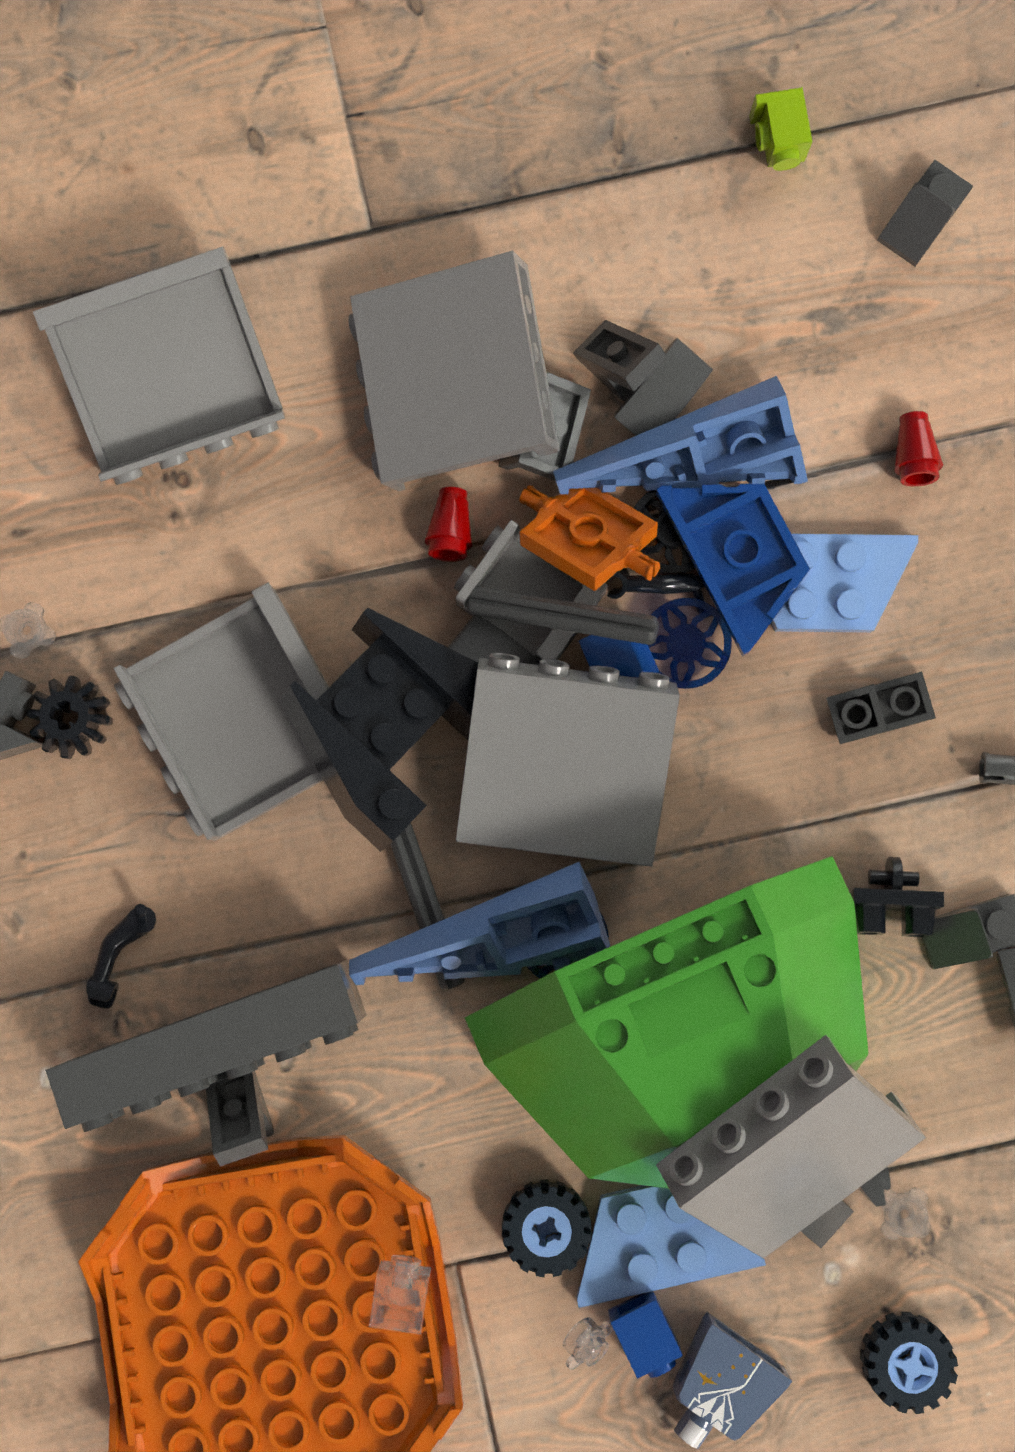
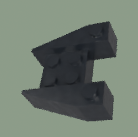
[280,608,478,852]

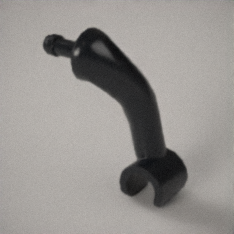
[607,568,709,615]
[86,904,156,1009]

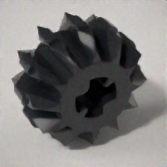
[26,676,113,759]

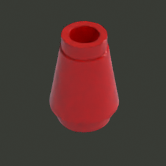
[894,411,943,487]
[424,486,472,562]

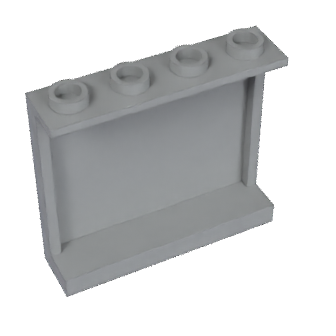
[33,246,285,485]
[348,250,560,491]
[113,582,329,841]
[456,653,680,867]
[656,1035,926,1259]

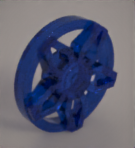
[648,598,732,689]

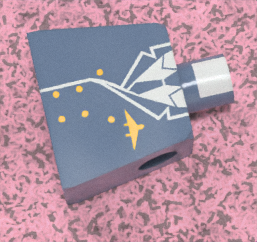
[673,1312,792,1449]

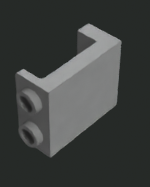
[454,520,608,661]

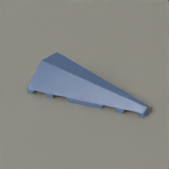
[553,376,808,495]
[349,862,611,985]

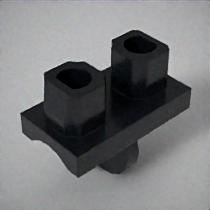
[850,857,944,938]

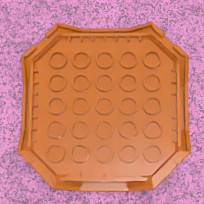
[78,1135,464,1452]

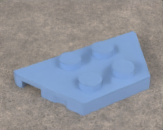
[771,534,918,633]
[577,1185,766,1308]

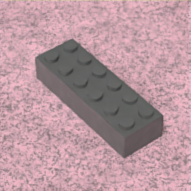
[45,960,367,1132]

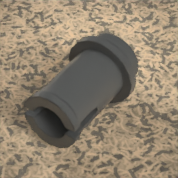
[979,752,1015,785]

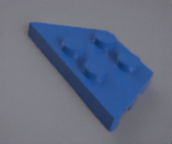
[656,483,810,656]

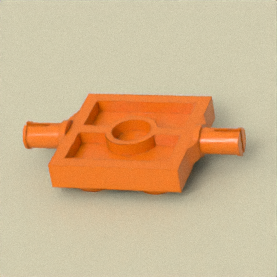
[519,485,660,591]

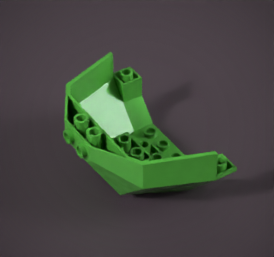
[465,856,869,1188]

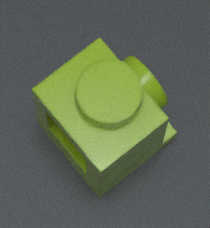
[749,87,813,171]

